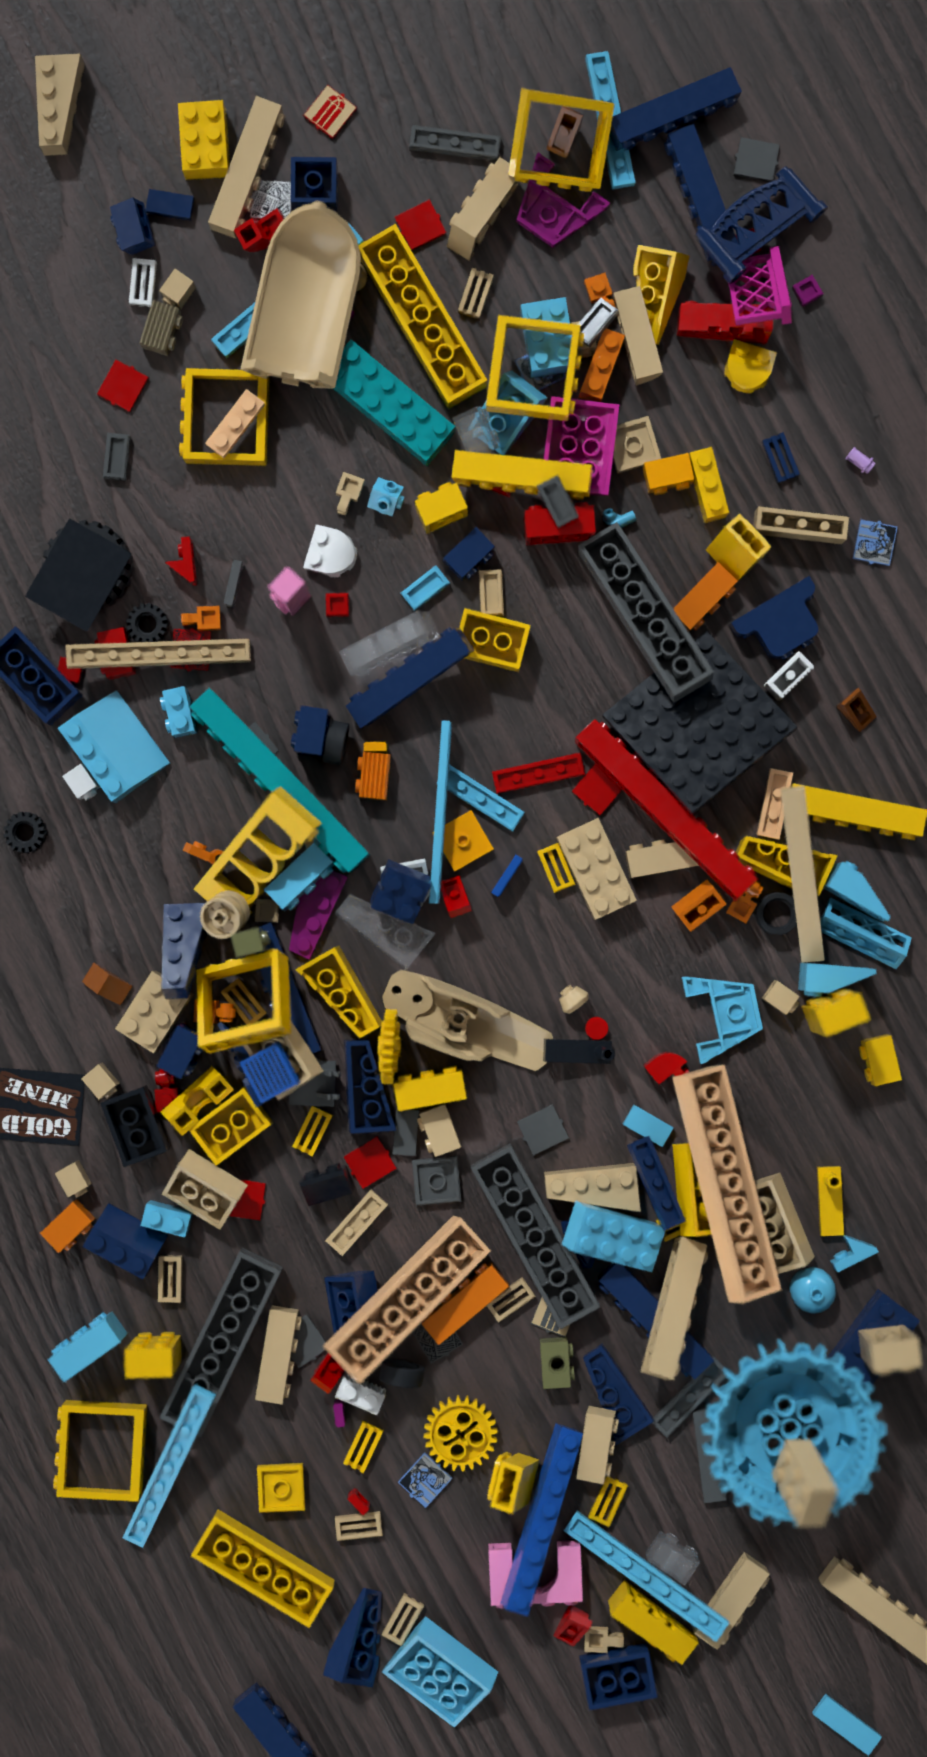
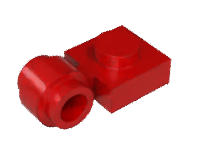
[154,1069,179,1112]

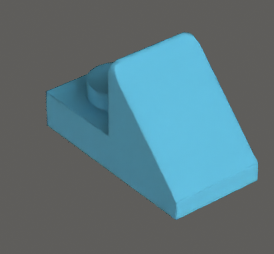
[830,1235,878,1272]

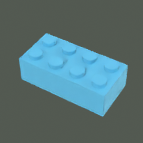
[562,1201,665,1272]

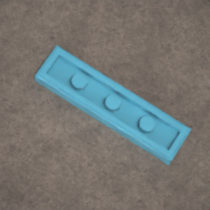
[436,765,525,832]

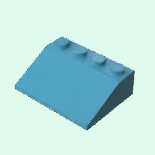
[58,690,170,803]
[382,1616,498,1727]

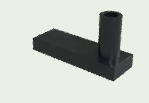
[543,1038,615,1064]

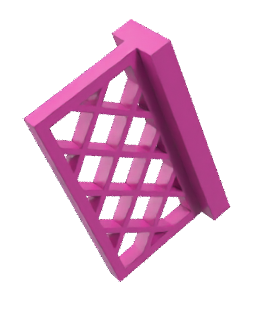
[728,246,792,325]

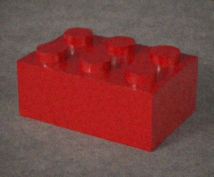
[524,502,596,545]

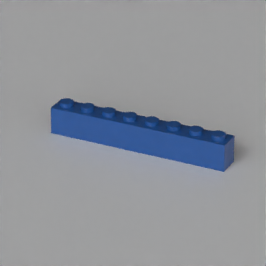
[500,1423,583,1616]

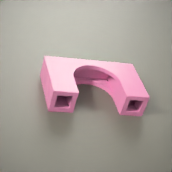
[489,1540,583,1608]

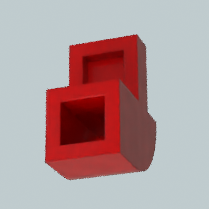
[234,208,285,252]
[643,1052,689,1084]

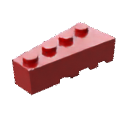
[677,301,774,344]

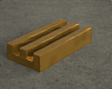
[221,978,267,1025]

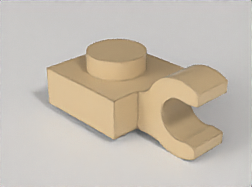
[336,472,365,516]
[584,1626,624,1653]

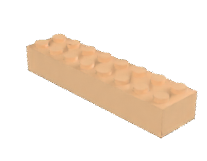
[323,1216,491,1384]

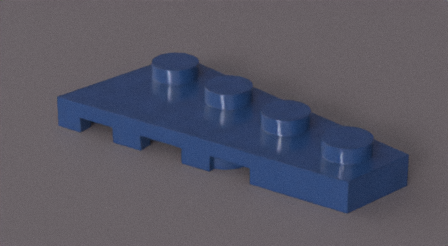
[583,1343,654,1445]

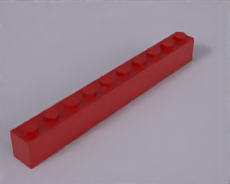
[575,719,757,902]

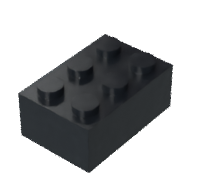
[100,1085,171,1167]

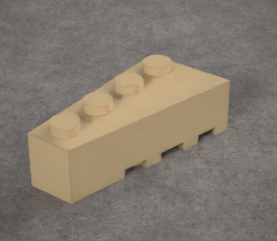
[35,54,85,156]
[447,157,519,261]
[544,1163,640,1212]

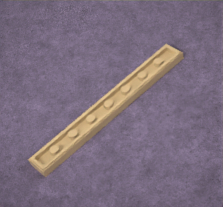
[66,639,251,669]
[781,786,825,963]

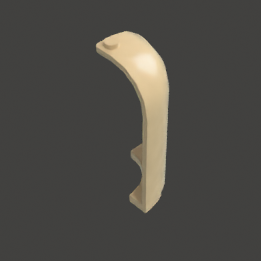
[241,201,361,388]

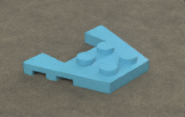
[681,976,763,1064]

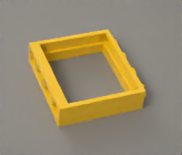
[508,88,615,192]
[486,315,584,421]
[179,368,269,466]
[197,949,291,1053]
[53,1400,147,1502]

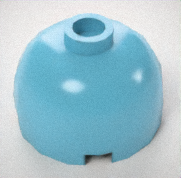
[789,1267,836,1314]

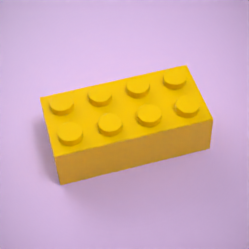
[801,988,870,1036]

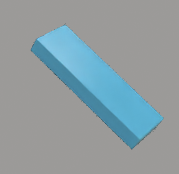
[812,1694,882,1756]

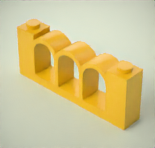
[194,786,322,915]

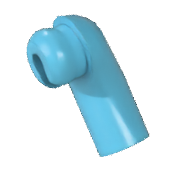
[603,508,637,528]

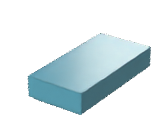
[401,565,450,611]
[623,1104,674,1147]

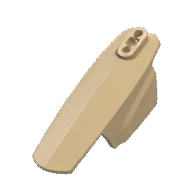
[382,970,553,1071]

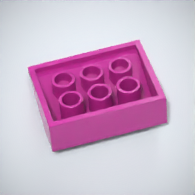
[544,396,619,496]

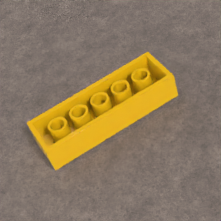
[191,1509,335,1628]

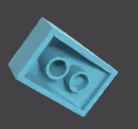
[468,371,548,455]
[823,861,890,921]
[798,963,876,997]

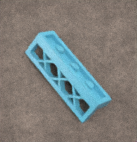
[820,898,912,969]

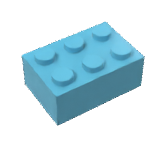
[520,297,576,378]
[48,1311,128,1382]

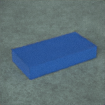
[491,855,523,897]

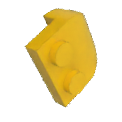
[724,339,777,393]

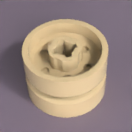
[200,890,250,939]

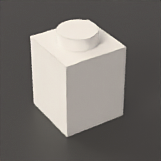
[62,764,100,800]

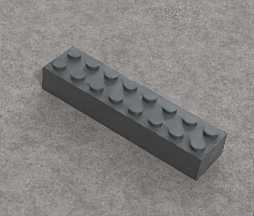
[578,522,714,703]
[471,1143,600,1329]
[160,1247,283,1438]

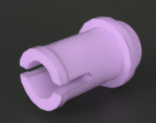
[845,447,876,474]

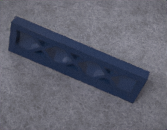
[627,1136,686,1231]

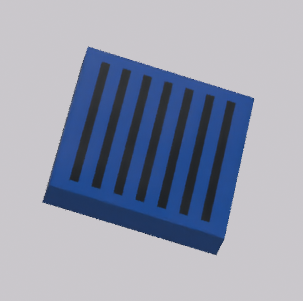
[240,1042,301,1103]

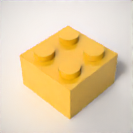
[415,482,468,534]

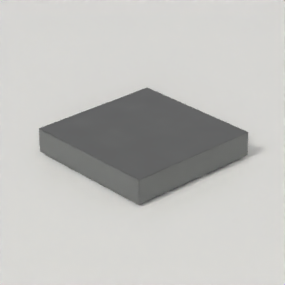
[412,1156,461,1206]

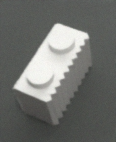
[763,651,814,700]
[335,1372,386,1415]

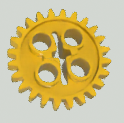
[378,1009,401,1084]
[424,1395,498,1471]

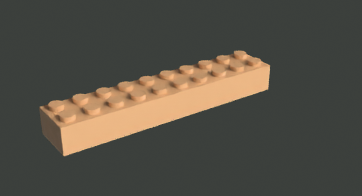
[672,1065,781,1303]

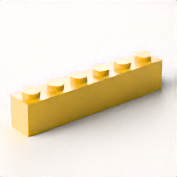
[452,450,593,500]
[790,783,927,841]

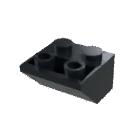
[299,1163,353,1206]

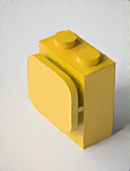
[706,514,771,582]
[487,1452,539,1514]

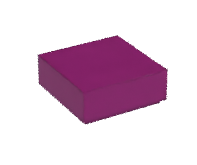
[792,275,823,307]
[333,1399,346,1427]

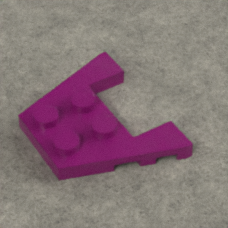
[516,152,610,248]

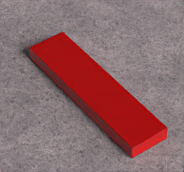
[492,753,585,794]

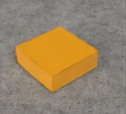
[364,742,387,753]

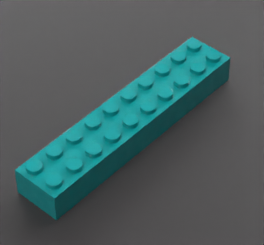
[189,688,370,873]

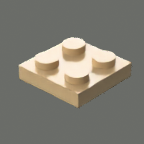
[613,416,661,474]

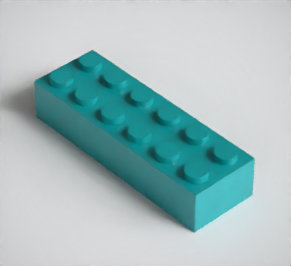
[333,340,456,467]

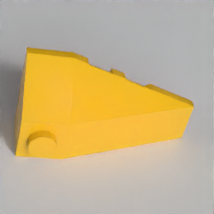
[633,245,690,345]

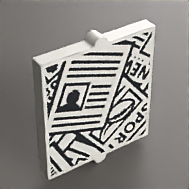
[251,181,291,219]

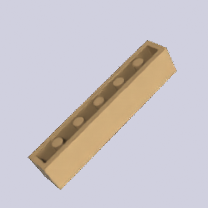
[208,96,285,239]
[641,1237,708,1380]
[818,1556,927,1664]

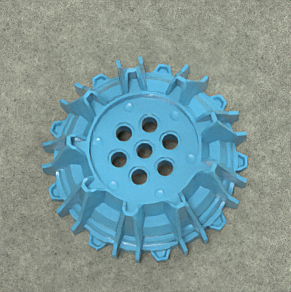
[701,1339,886,1527]

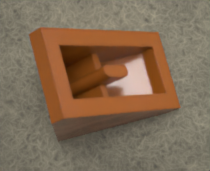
[836,688,877,732]
[82,962,133,1005]

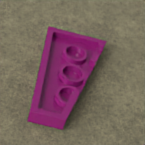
[289,871,348,960]

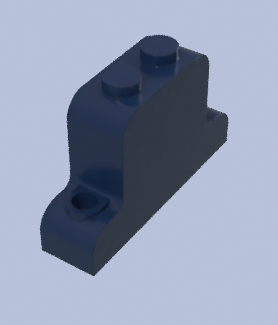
[729,576,818,660]

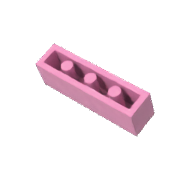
[268,567,311,616]

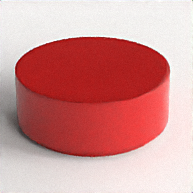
[585,1017,608,1040]

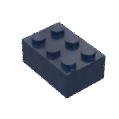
[579,1643,657,1710]

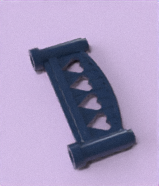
[695,166,828,284]

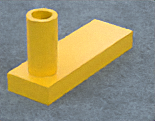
[817,1166,844,1236]

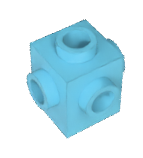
[367,477,405,516]

